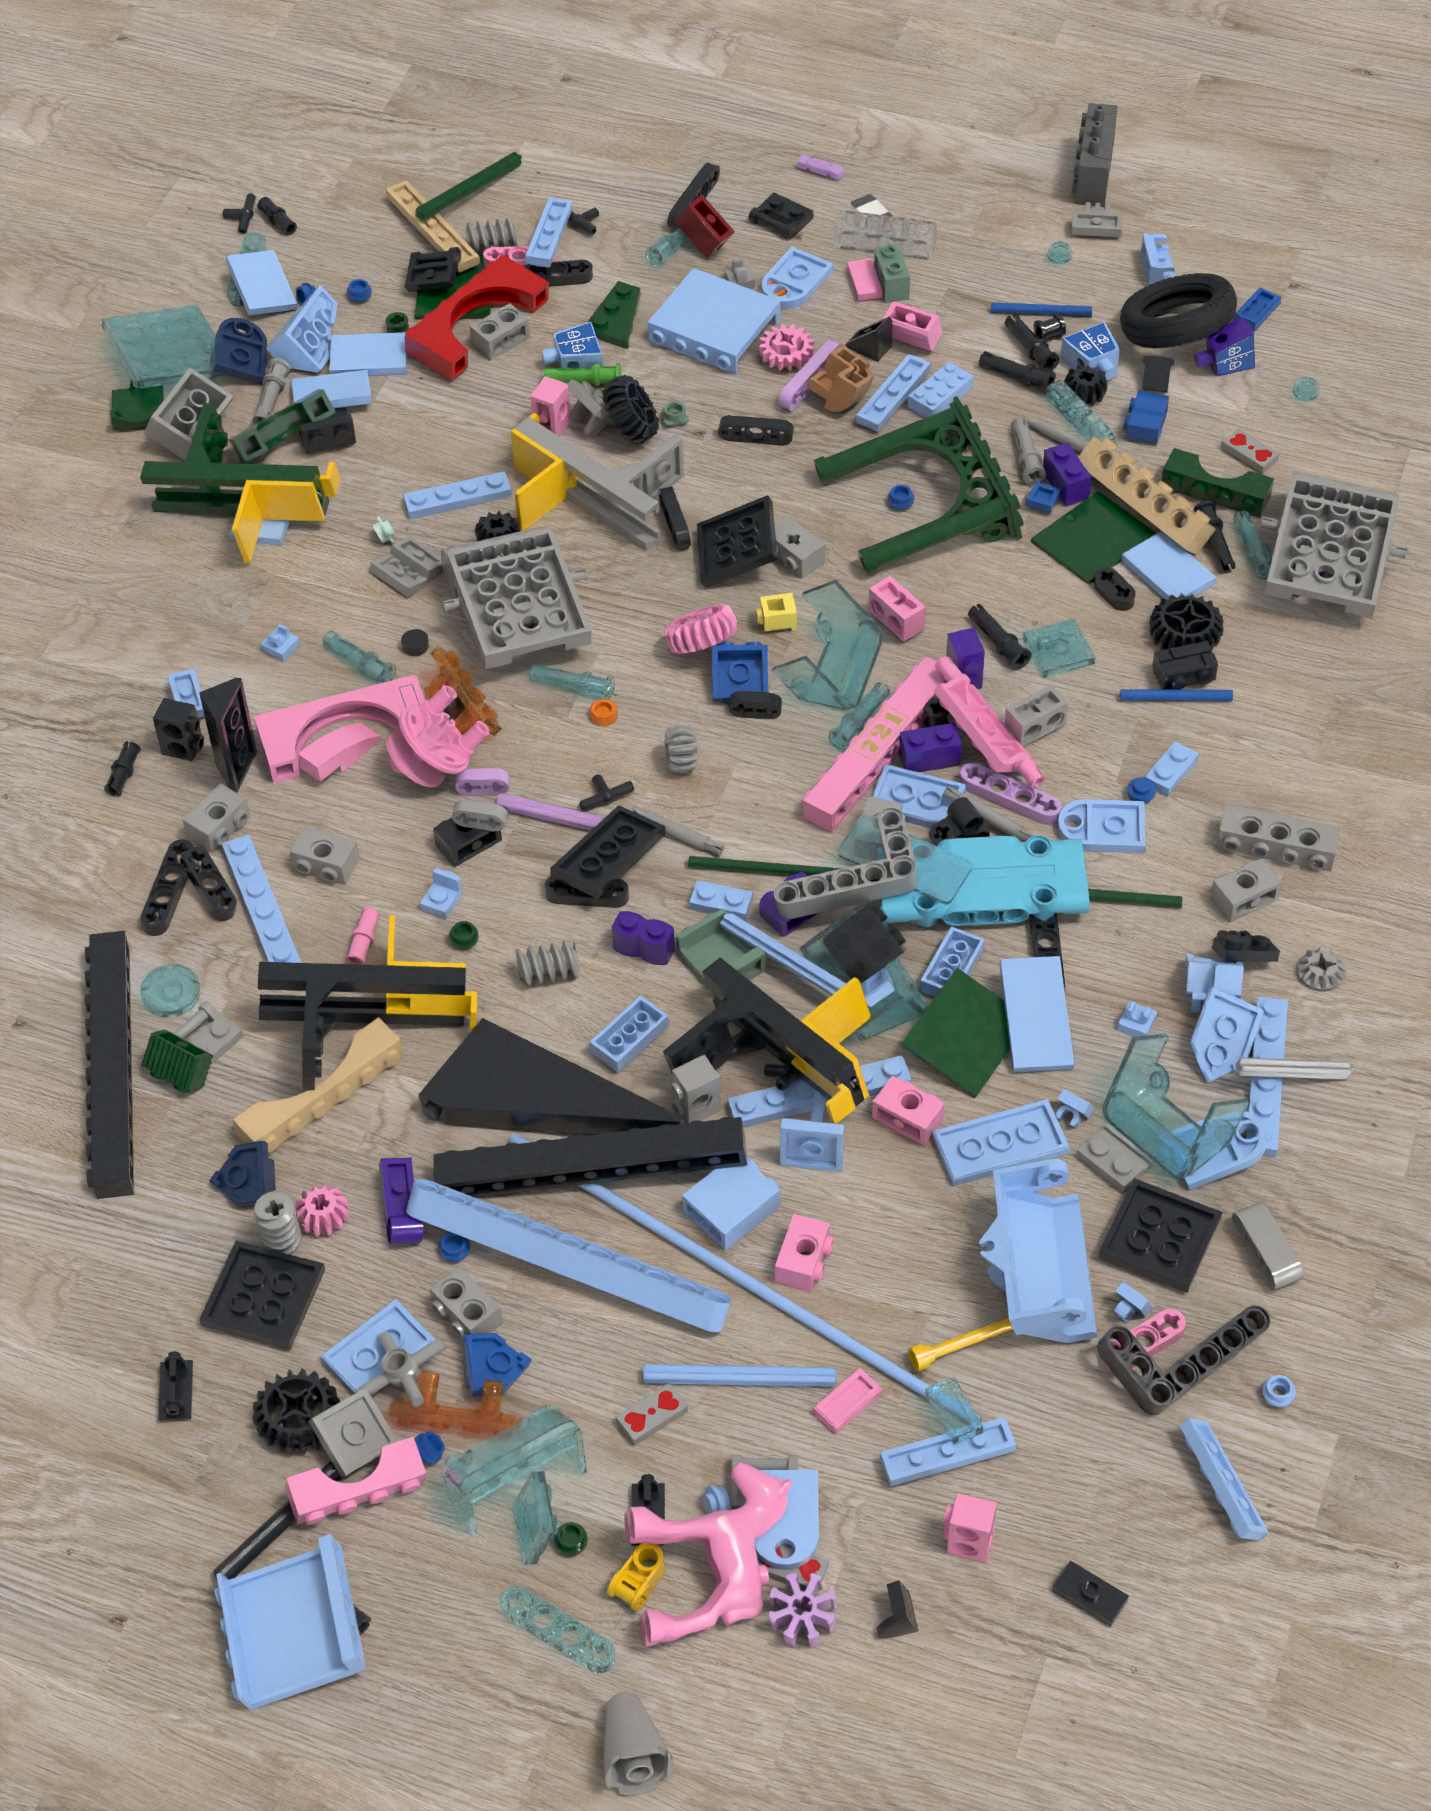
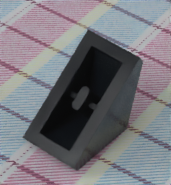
[845,316,893,362]

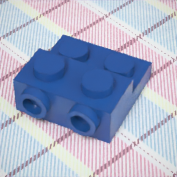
[712,641,768,702]

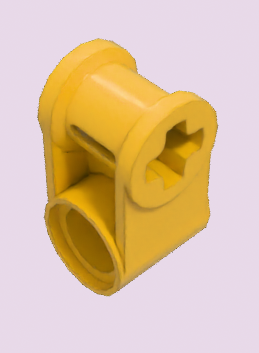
[607,1543,665,1612]

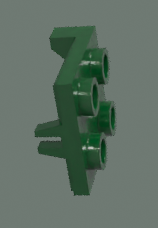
[110,378,164,430]

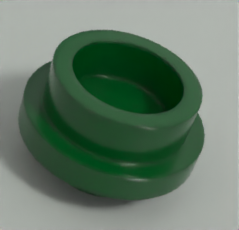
[449,921,479,949]
[554,1522,588,1556]

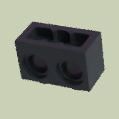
[153,698,204,762]

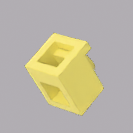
[756,593,797,632]

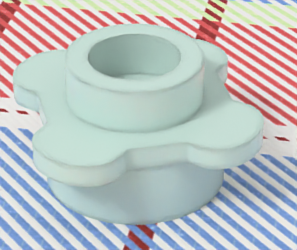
[372,516,396,544]

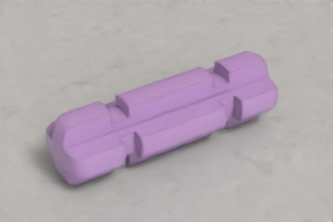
[797,154,843,180]

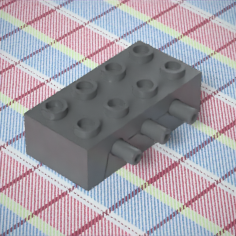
[1072,103,1118,207]

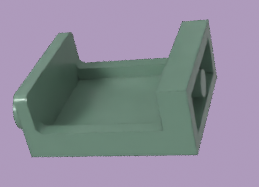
[676,908,766,998]

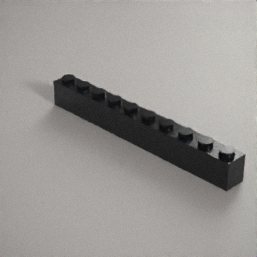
[85,930,134,1199]
[434,1117,747,1198]

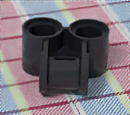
[929,797,990,846]

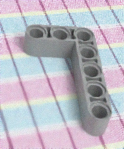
[774,807,918,919]

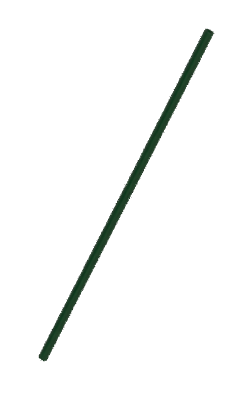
[688,856,1182,908]

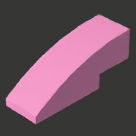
[298,722,381,782]

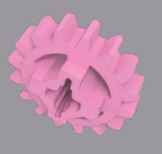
[759,324,814,371]

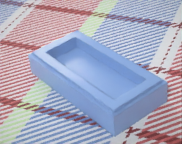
[861,967,895,1007]

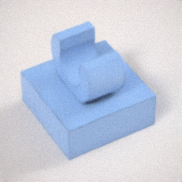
[261,624,300,662]
[1117,1001,1157,1041]
[1056,1088,1095,1128]
[1114,1281,1153,1323]

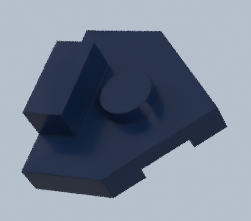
[209,1141,276,1208]

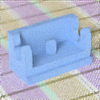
[1141,233,1176,285]

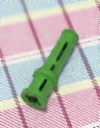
[543,363,622,387]

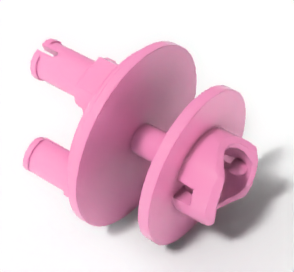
[386,685,489,788]

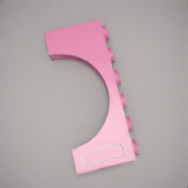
[254,674,425,783]

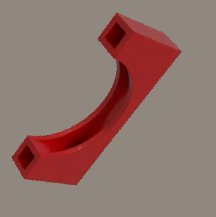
[404,254,549,381]

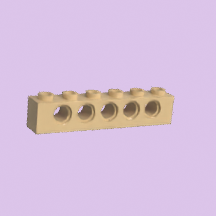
[1078,436,1216,555]

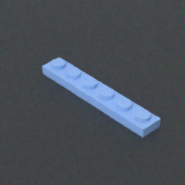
[222,834,301,963]
[1246,996,1288,1157]
[728,1055,912,1127]

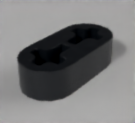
[1094,567,1136,611]
[729,691,782,719]

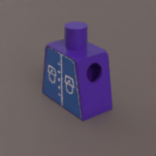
[1194,317,1255,376]

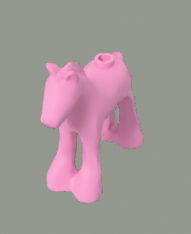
[624,1462,793,1647]

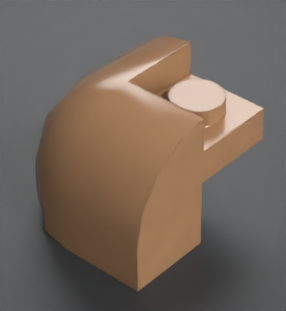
[806,346,874,412]

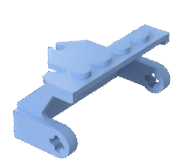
[979,1159,1098,1343]

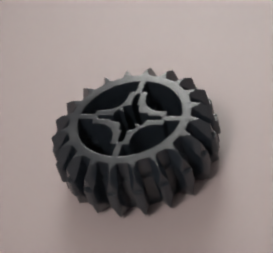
[602,375,659,445]
[1149,592,1224,651]
[252,1368,340,1456]

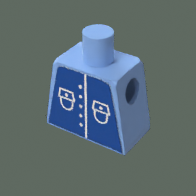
[541,322,603,368]
[1061,322,1120,380]

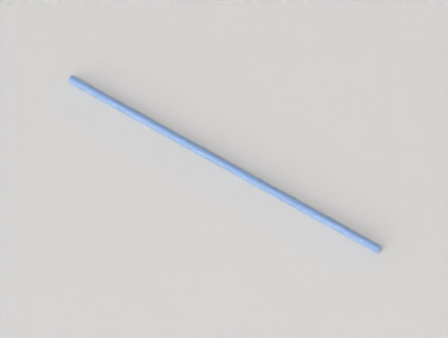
[509,1133,982,1426]

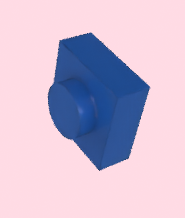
[1026,482,1061,514]

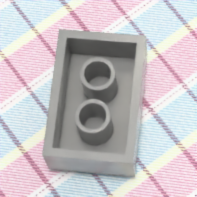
[144,367,234,461]

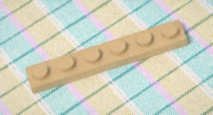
[385,180,480,272]

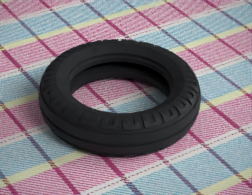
[1120,273,1237,349]

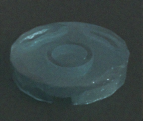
[140,964,200,1017]

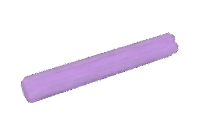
[496,793,604,831]

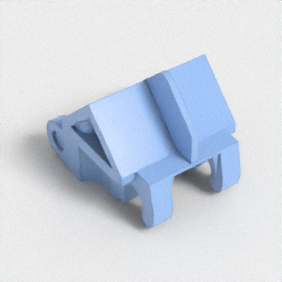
[1185,954,1244,1013]

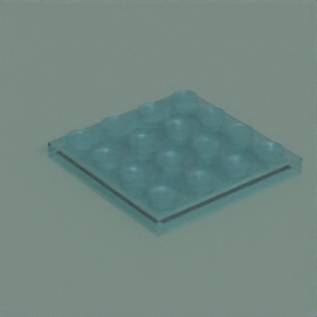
[102,305,226,389]

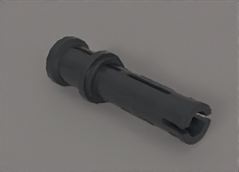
[1005,313,1060,372]
[979,351,1056,394]
[1193,500,1236,574]
[968,604,1032,670]

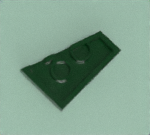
[587,281,641,349]

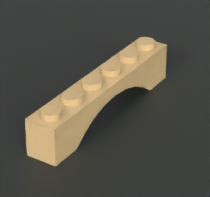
[233,1017,404,1153]

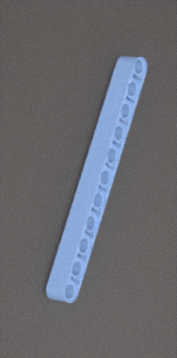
[406,1179,731,1332]

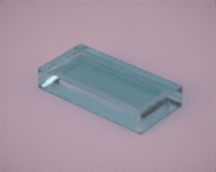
[925,1377,983,1444]

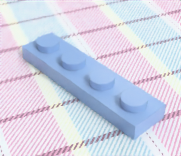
[525,198,572,268]
[856,354,931,432]
[403,471,512,519]
[880,1417,1016,1487]
[1180,1418,1269,1540]

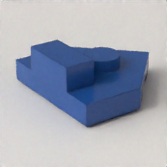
[462,1333,532,1397]

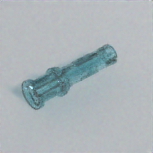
[645,226,689,267]
[1233,510,1272,580]
[323,631,396,684]
[530,664,615,700]
[828,682,890,750]

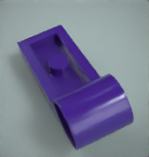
[379,1157,423,1244]

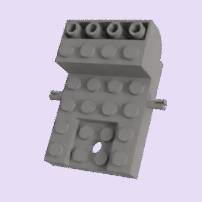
[1260,471,1408,618]
[441,526,592,669]

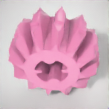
[296,1183,349,1238]

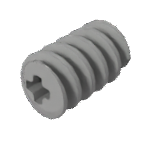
[465,217,518,253]
[515,941,579,985]
[254,1191,301,1254]

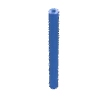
[991,302,1092,317]
[1120,689,1233,701]

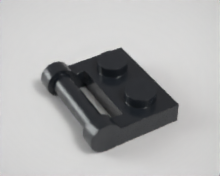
[748,192,814,239]
[405,247,461,292]

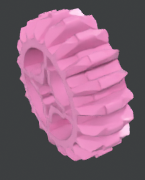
[664,604,738,654]

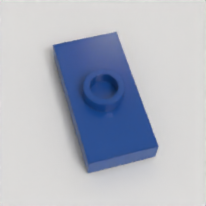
[1233,287,1282,332]

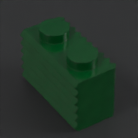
[141,1029,213,1092]

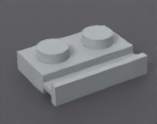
[1076,1123,1154,1193]

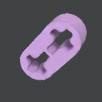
[455,768,509,796]

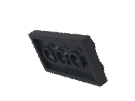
[550,805,665,899]

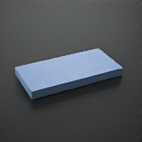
[999,956,1075,1073]
[932,1099,1070,1186]

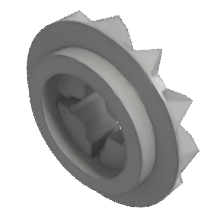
[1298,947,1346,990]

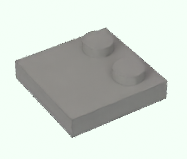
[308,1388,398,1478]

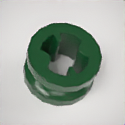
[386,312,409,333]

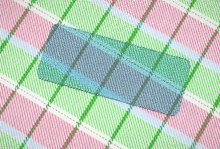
[838,815,972,905]

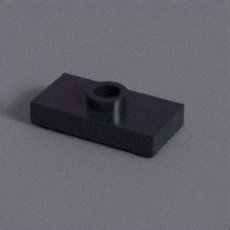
[1052,1560,1129,1627]

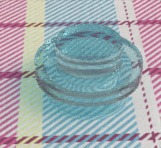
[1048,241,1073,264]
[1293,377,1320,401]

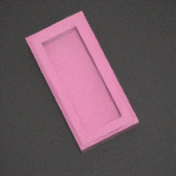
[847,258,883,301]
[813,1368,883,1434]

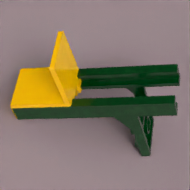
[140,403,340,563]

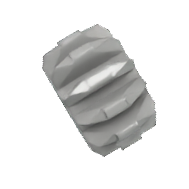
[664,725,698,773]

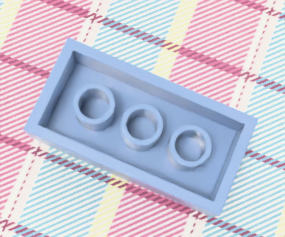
[908,362,974,418]
[920,926,985,997]
[590,996,669,1073]

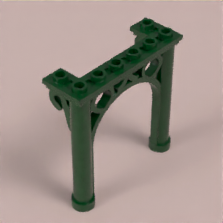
[813,396,1024,575]

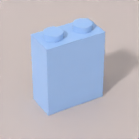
[682,1158,781,1251]

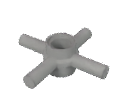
[356,1331,447,1407]

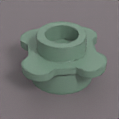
[661,401,689,426]

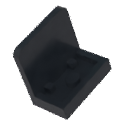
[299,407,356,454]
[823,901,906,984]

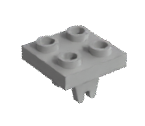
[568,379,613,438]

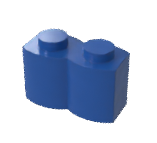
[1123,391,1169,444]

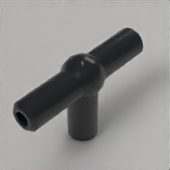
[222,193,256,234]
[568,207,599,235]
[579,774,634,811]
[764,1064,799,1091]

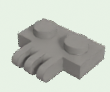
[1071,202,1122,237]

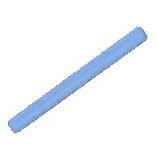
[720,913,846,996]
[643,1364,836,1387]

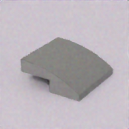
[370,536,443,597]

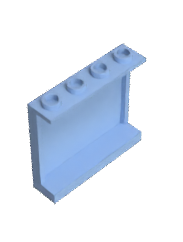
[648,268,781,374]
[215,1534,366,1710]

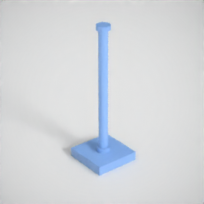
[780,996,844,1172]

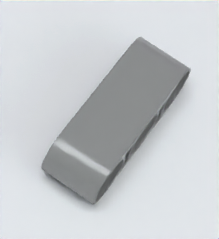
[1232,1202,1304,1290]

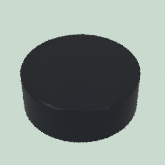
[401,629,429,656]

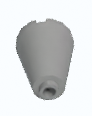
[603,1692,674,1795]

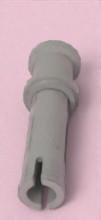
[253,358,291,424]
[1011,417,1046,485]

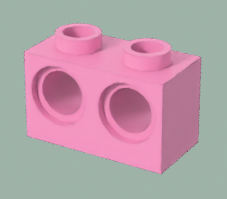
[869,576,926,642]
[942,1493,997,1563]

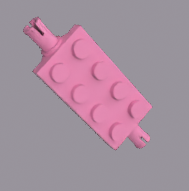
[933,656,1046,788]

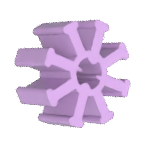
[769,1573,837,1648]

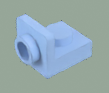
[420,868,463,920]

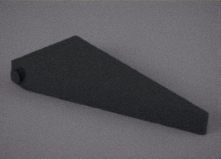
[418,1018,684,1134]

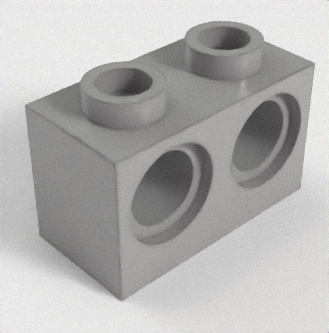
[470,303,530,361]
[1005,685,1068,746]
[430,1267,503,1339]

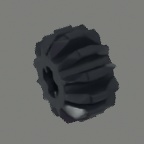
[1063,365,1108,407]
[475,510,520,541]

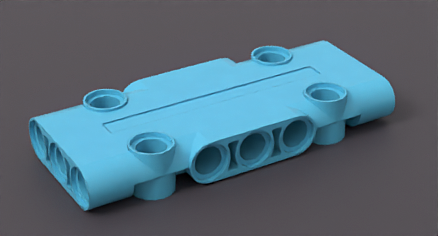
[877,835,1089,927]

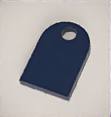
[213,318,267,385]

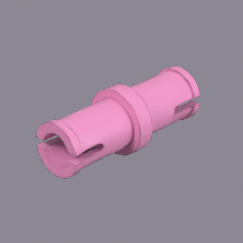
[346,907,380,965]

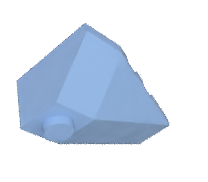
[266,285,338,373]

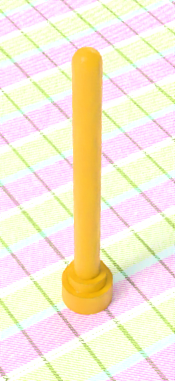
[908,1317,1013,1372]

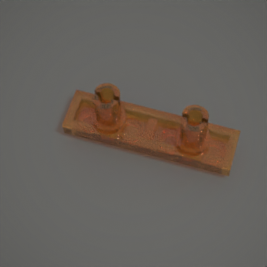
[424,646,502,736]
[389,1371,525,1437]

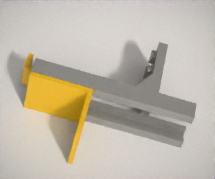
[510,413,684,551]

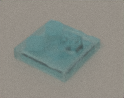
[1023,619,1095,678]
[513,1471,558,1565]

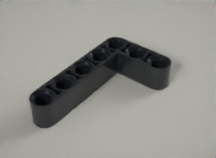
[1097,1305,1271,1415]

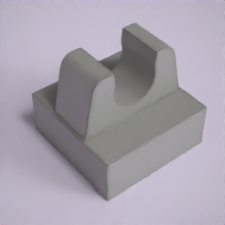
[725,258,755,288]

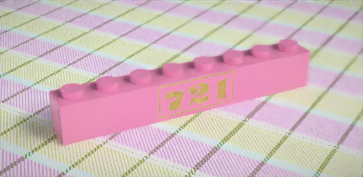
[802,657,948,833]

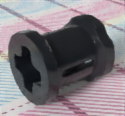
[1033,314,1066,341]
[924,698,950,728]

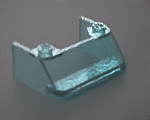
[772,580,883,710]
[1103,1034,1249,1178]
[442,1405,587,1537]

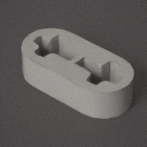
[452,800,508,831]

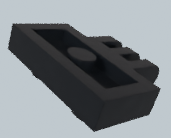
[1212,930,1280,962]

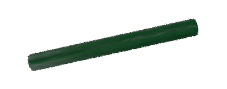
[416,152,522,221]

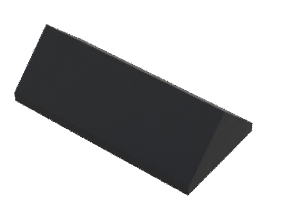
[199,677,257,793]

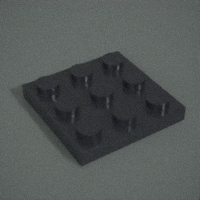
[697,495,778,588]
[1098,1178,1223,1293]
[200,1241,325,1350]

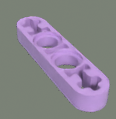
[778,340,842,411]
[960,763,1062,825]

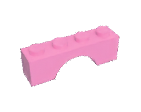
[285,1437,426,1525]

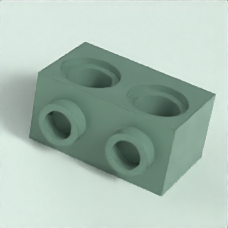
[874,244,910,303]

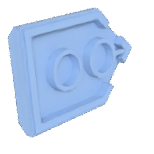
[1190,987,1264,1083]

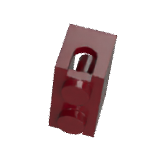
[674,195,735,258]

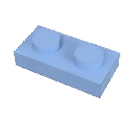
[168,669,204,717]
[1145,741,1199,796]
[689,880,753,921]

